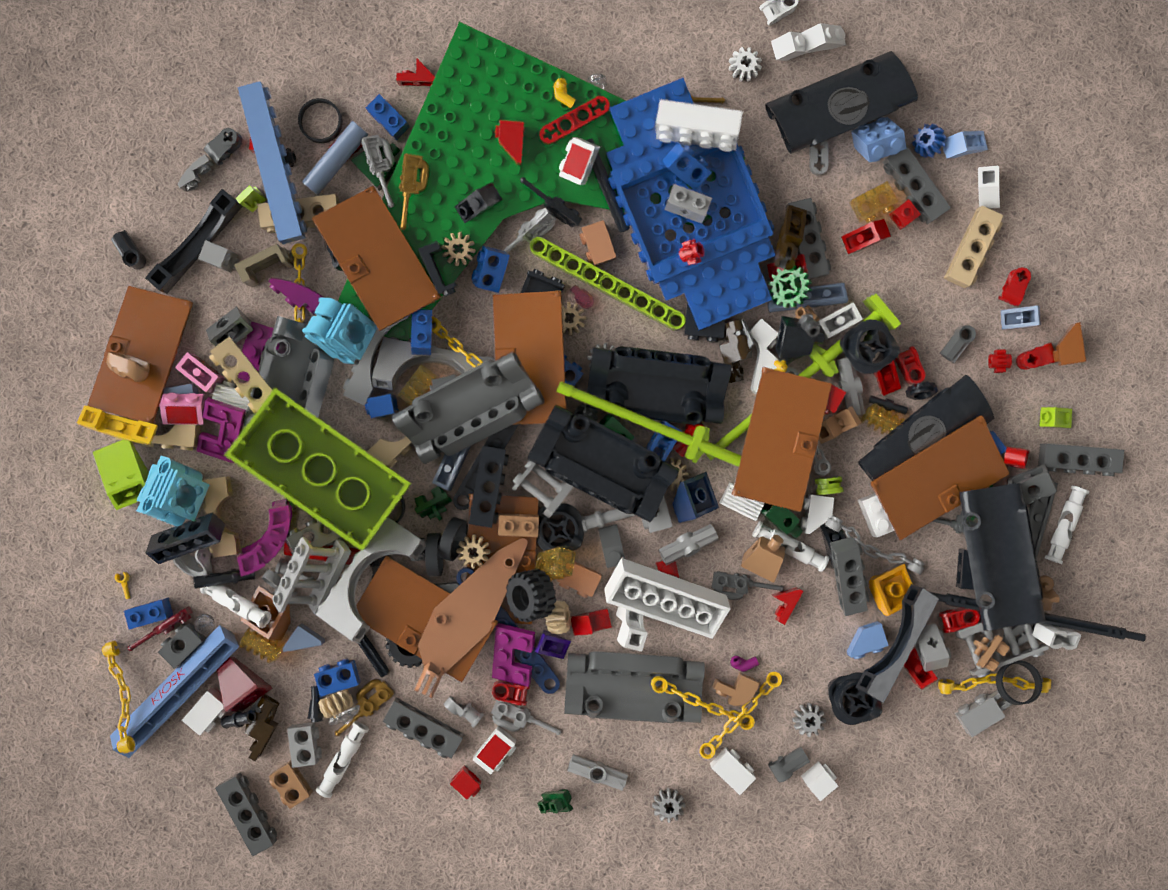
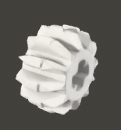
[729,47,762,82]

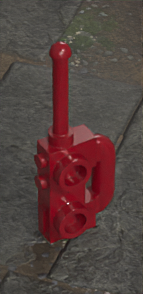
[127,606,193,651]

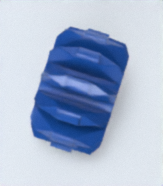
[912,123,947,158]

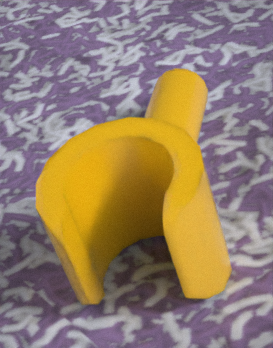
[115,572,130,599]

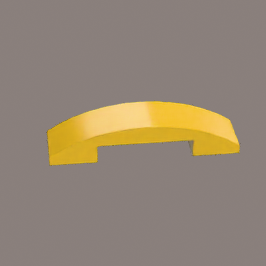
[77,405,158,445]

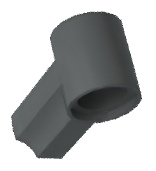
[940,325,976,363]
[768,746,810,783]

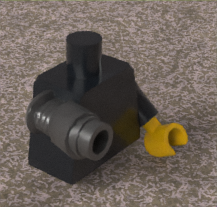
[774,314,824,372]

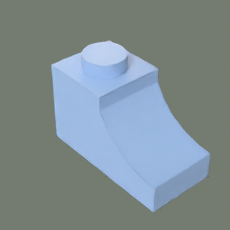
[943,131,988,158]

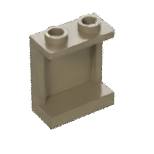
[234,244,294,287]

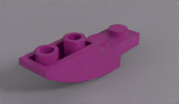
[269,277,324,315]

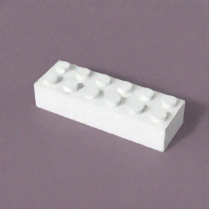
[604,558,731,639]

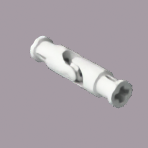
[1045,486,1089,564]
[752,521,829,572]
[200,585,271,628]
[316,721,369,798]

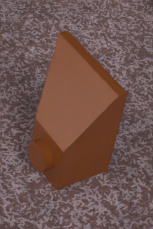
[1053,322,1086,366]
[240,586,291,640]

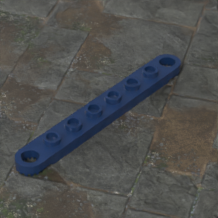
[456,567,560,694]

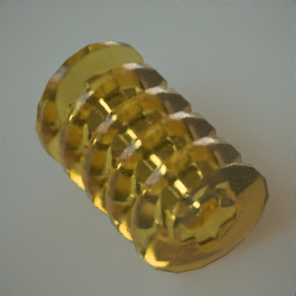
[861,403,905,435]
[239,627,285,664]

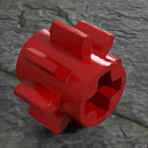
[679,239,704,265]
[988,349,1012,373]

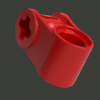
[998,267,1031,307]
[1016,342,1055,370]
[895,346,926,385]
[1004,447,1030,469]
[938,608,980,633]
[492,680,530,706]

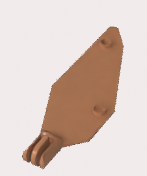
[414,538,528,698]

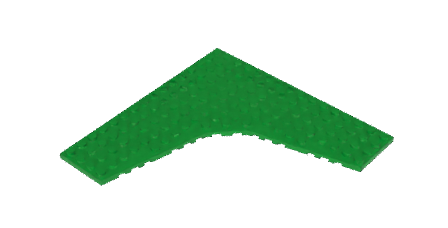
[338,21,746,342]

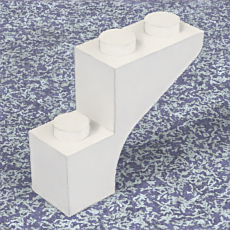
[771,23,846,61]
[750,318,778,394]
[616,606,648,652]

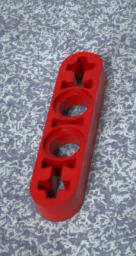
[540,96,610,145]

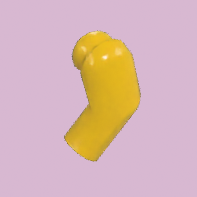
[554,78,576,108]

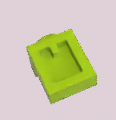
[236,185,267,213]
[1040,407,1072,428]

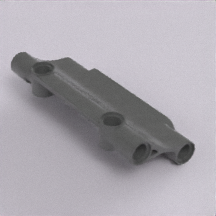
[244,316,334,427]
[392,352,545,464]
[564,652,705,724]

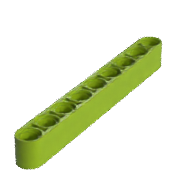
[530,237,685,331]

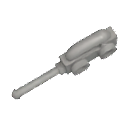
[361,135,395,208]
[503,208,556,253]
[491,700,561,735]

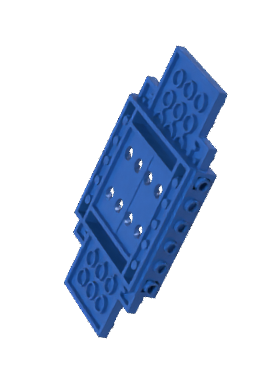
[606,78,775,330]

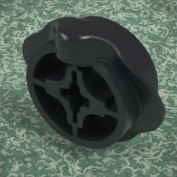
[840,320,900,374]
[536,503,584,554]
[828,672,883,725]

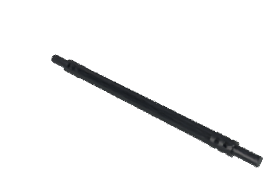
[928,591,1146,642]

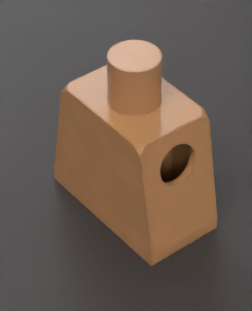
[741,535,786,583]

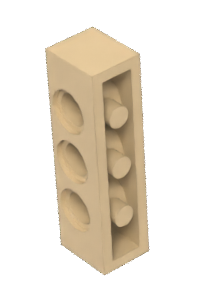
[257,194,339,233]
[944,205,1003,288]
[209,336,273,414]

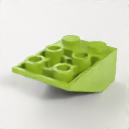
[92,439,149,510]

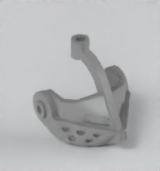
[173,546,214,577]

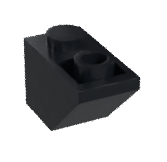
[455,183,503,223]

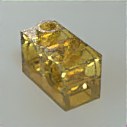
[849,181,898,223]
[397,364,439,406]
[535,547,576,582]

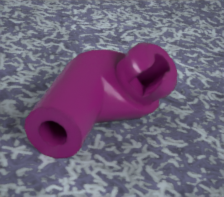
[730,655,759,672]

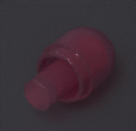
[570,285,594,309]

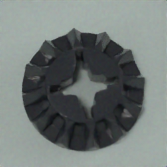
[905,381,938,400]

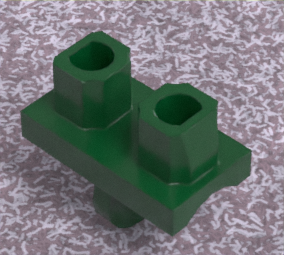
[415,486,453,521]
[537,789,573,814]

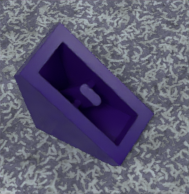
[535,630,571,659]

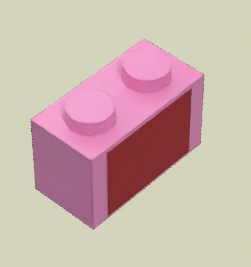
[175,352,225,393]
[160,393,205,425]

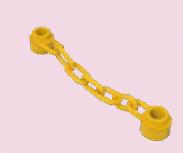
[291,243,307,323]
[432,316,483,368]
[102,641,135,754]
[700,672,782,759]
[938,673,1052,694]
[651,676,755,730]

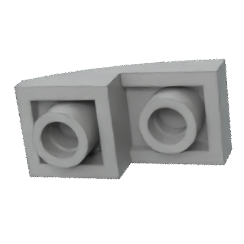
[178,154,214,191]

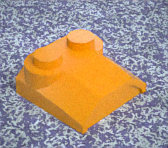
[869,564,913,616]

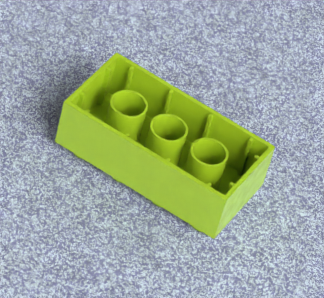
[225,388,411,551]

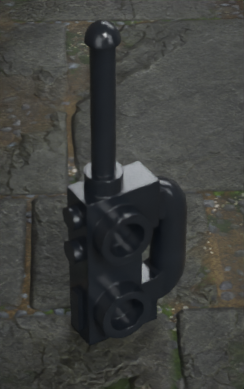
[520,177,582,227]

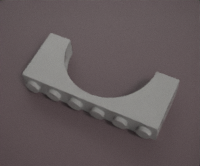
[372,337,495,391]
[316,517,426,644]

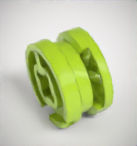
[814,476,844,495]

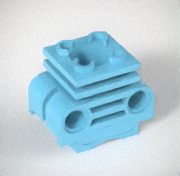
[302,298,377,364]
[137,456,210,526]

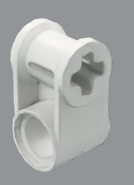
[759,0,799,26]

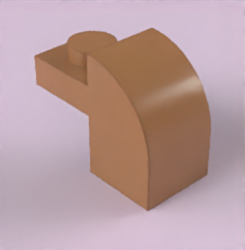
[819,406,861,444]
[713,672,760,706]

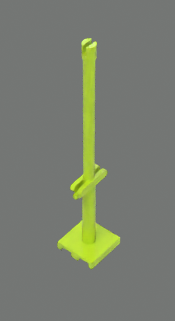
[705,293,901,460]
[556,381,742,467]

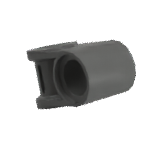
[204,128,243,166]

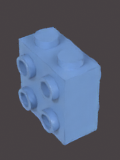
[851,117,906,163]

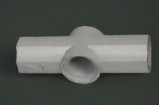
[836,358,865,416]
[659,524,718,565]
[567,754,628,791]

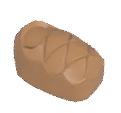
[106,352,150,383]

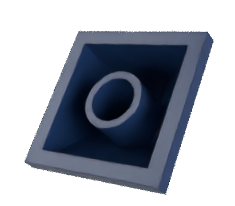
[673,472,719,523]

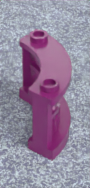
[237,499,292,576]

